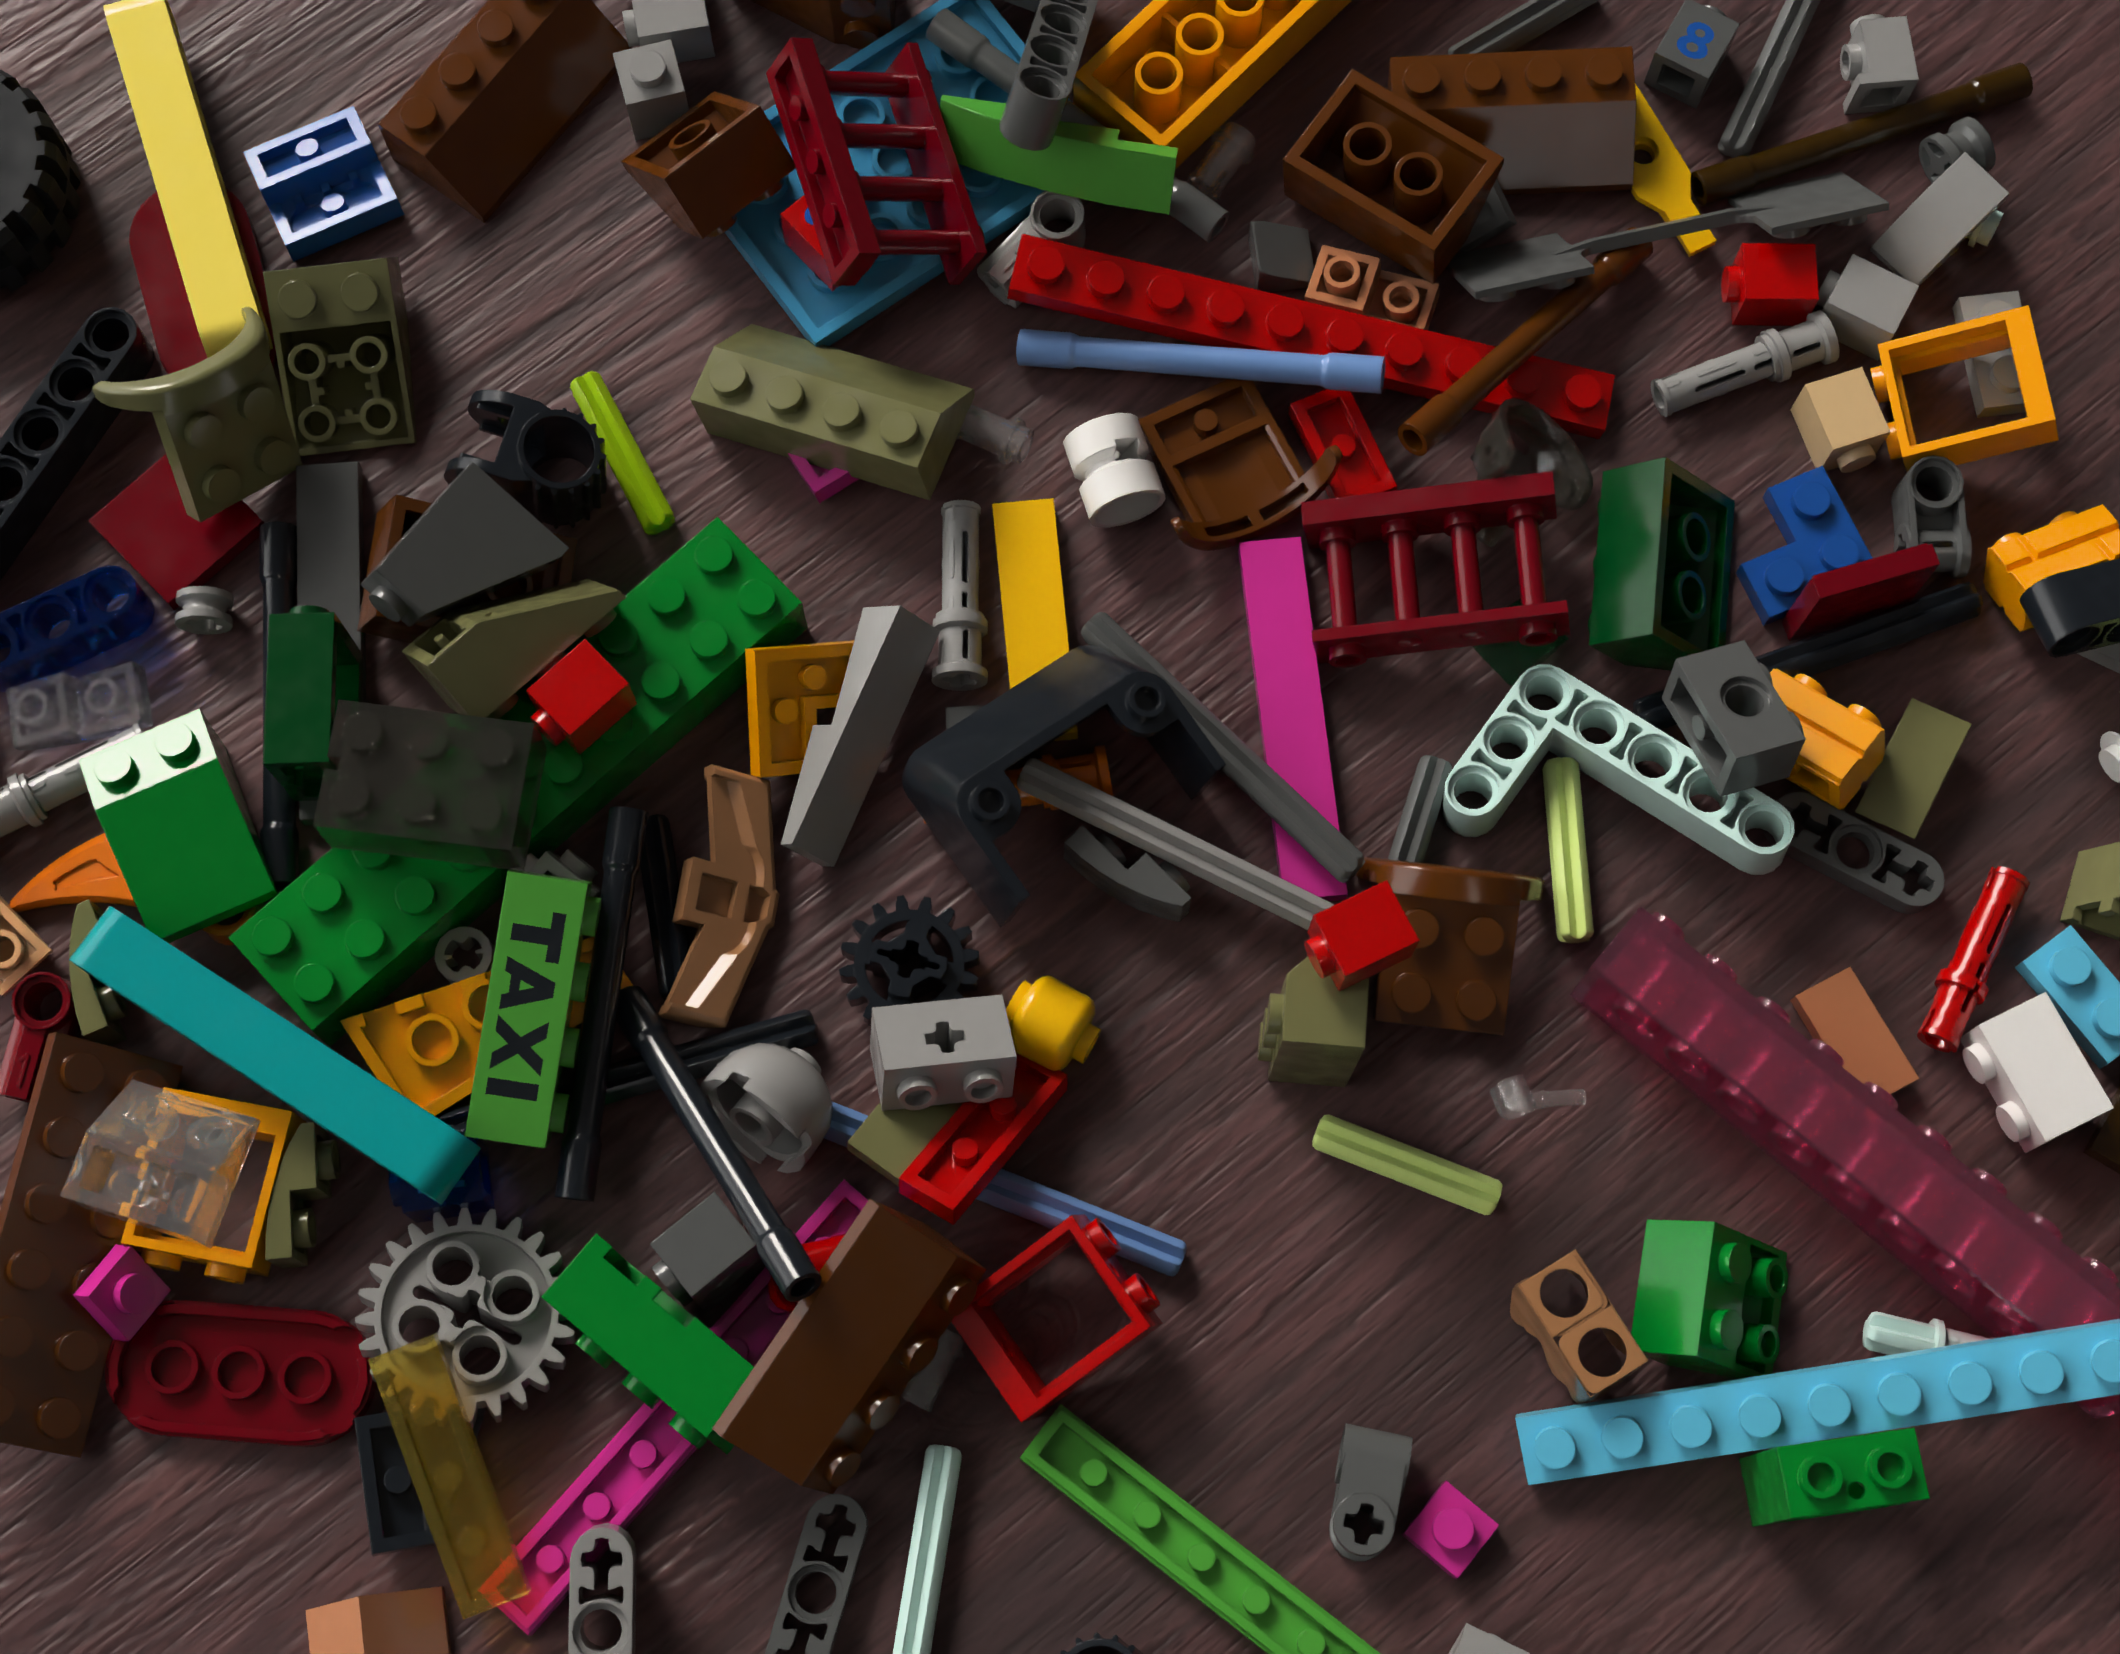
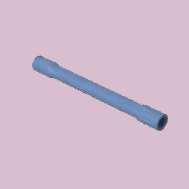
[1016,329,1386,394]

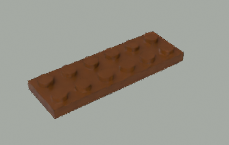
[0,1032,183,1458]

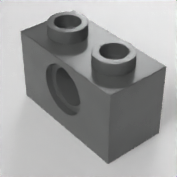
[1662,640,1806,797]
[650,1192,765,1313]

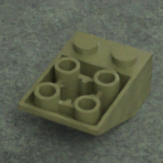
[263,256,417,456]
[402,579,626,725]

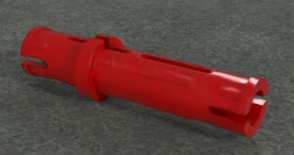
[1917,866,2030,1053]

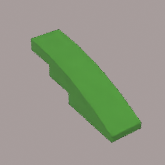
[940,95,1178,215]

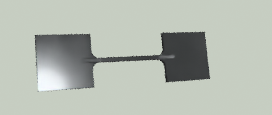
[1446,172,1889,302]

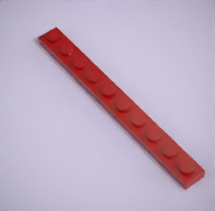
[1007,234,1615,439]

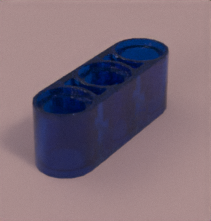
[0,565,155,693]

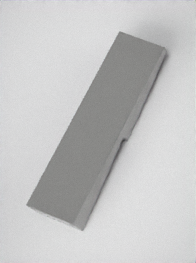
[781,605,940,867]

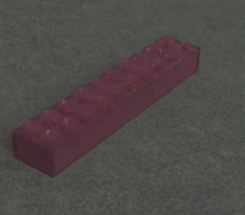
[1570,907,2120,1419]

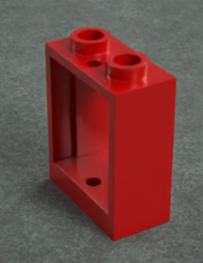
[951,1214,1163,1423]

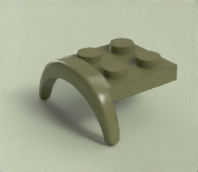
[93,307,303,523]

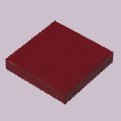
[88,454,264,610]
[1782,543,1940,641]

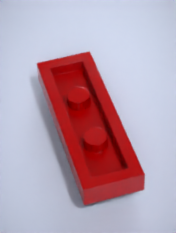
[899,1053,1068,1225]

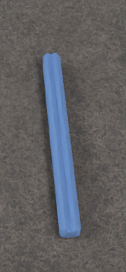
[824,1102,1187,1276]

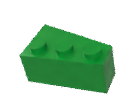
[541,1233,754,1455]

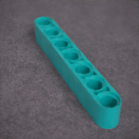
[69,906,481,1205]

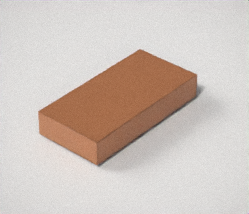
[1790,967,1920,1113]

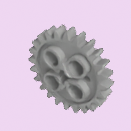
[355,1207,575,1428]

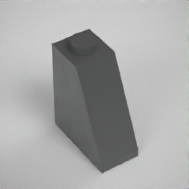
[360,461,569,627]

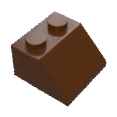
[621,91,796,239]

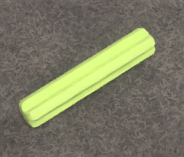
[1542,757,1594,943]
[1312,1114,1503,1215]

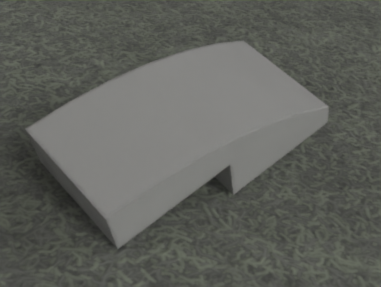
[1870,152,2009,285]

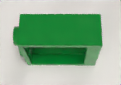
[1739,1427,1930,1527]

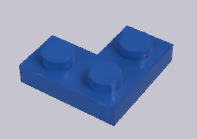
[1736,465,1872,626]

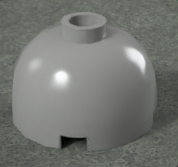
[700,1043,833,1173]

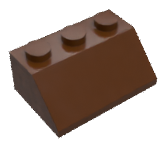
[1283,69,1504,284]

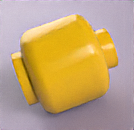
[1006,975,1101,1071]

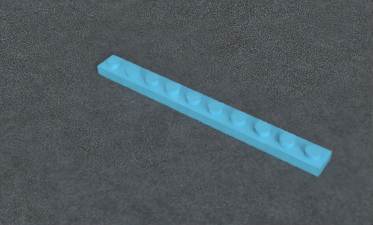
[1515,1319,2120,1485]

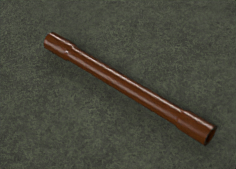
[1398,227,1653,456]

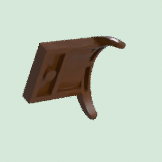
[1138,379,1343,551]
[1356,857,1545,1035]

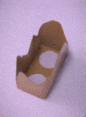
[1510,1249,1648,1404]

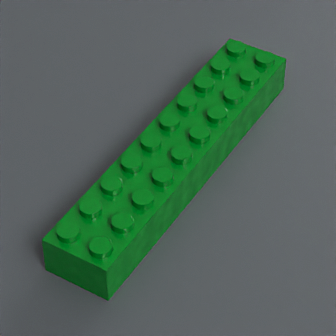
[228,517,808,1047]

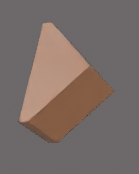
[306,1586,452,1654]

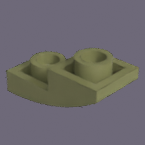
[1855,698,1972,839]
[69,899,128,1046]
[847,1102,964,1187]
[265,1122,341,1269]

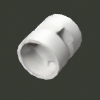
[1063,413,1166,528]

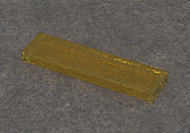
[368,1332,531,1620]

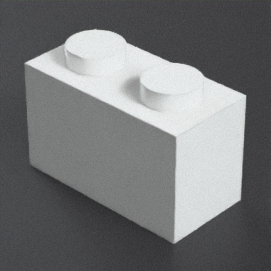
[1961,992,2114,1153]

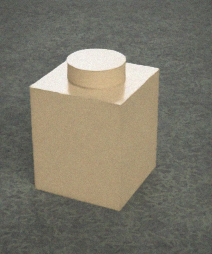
[1790,367,1890,473]

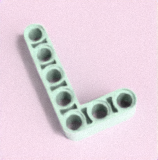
[1443,664,1795,875]

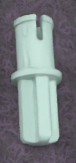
[1863,1311,1994,1355]

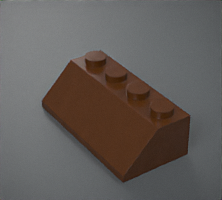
[378,0,632,223]
[1388,46,1636,195]
[712,1199,987,1494]

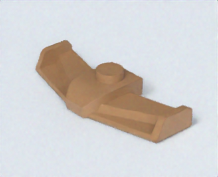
[658,764,780,1028]

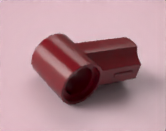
[0,972,81,1103]

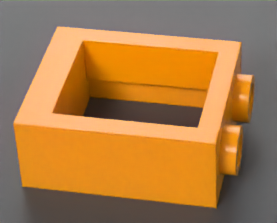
[1870,305,2059,472]
[121,1087,307,1284]

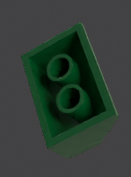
[1588,457,1735,671]

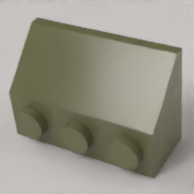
[1257,957,1369,1087]

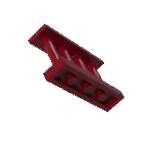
[766,37,987,286]
[1301,471,1570,668]

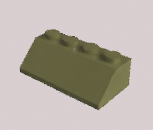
[690,324,975,500]

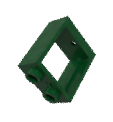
[263,605,363,801]

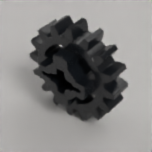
[839,895,980,1026]

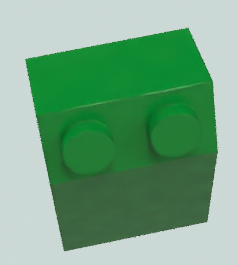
[78,708,278,943]

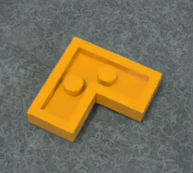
[745,640,854,778]

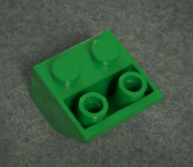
[1631,1219,1788,1379]

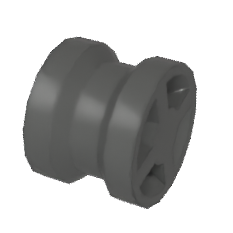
[1919,116,1996,183]

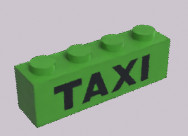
[465,870,601,1148]

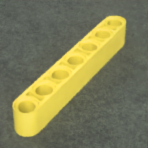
[103,0,273,358]

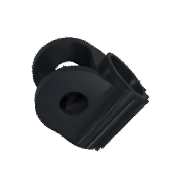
[444,390,606,529]

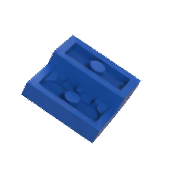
[243,106,405,262]

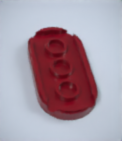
[129,189,278,374]
[105,1300,377,1447]

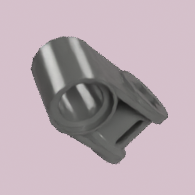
[1891,455,1972,579]
[1329,1423,1413,1562]

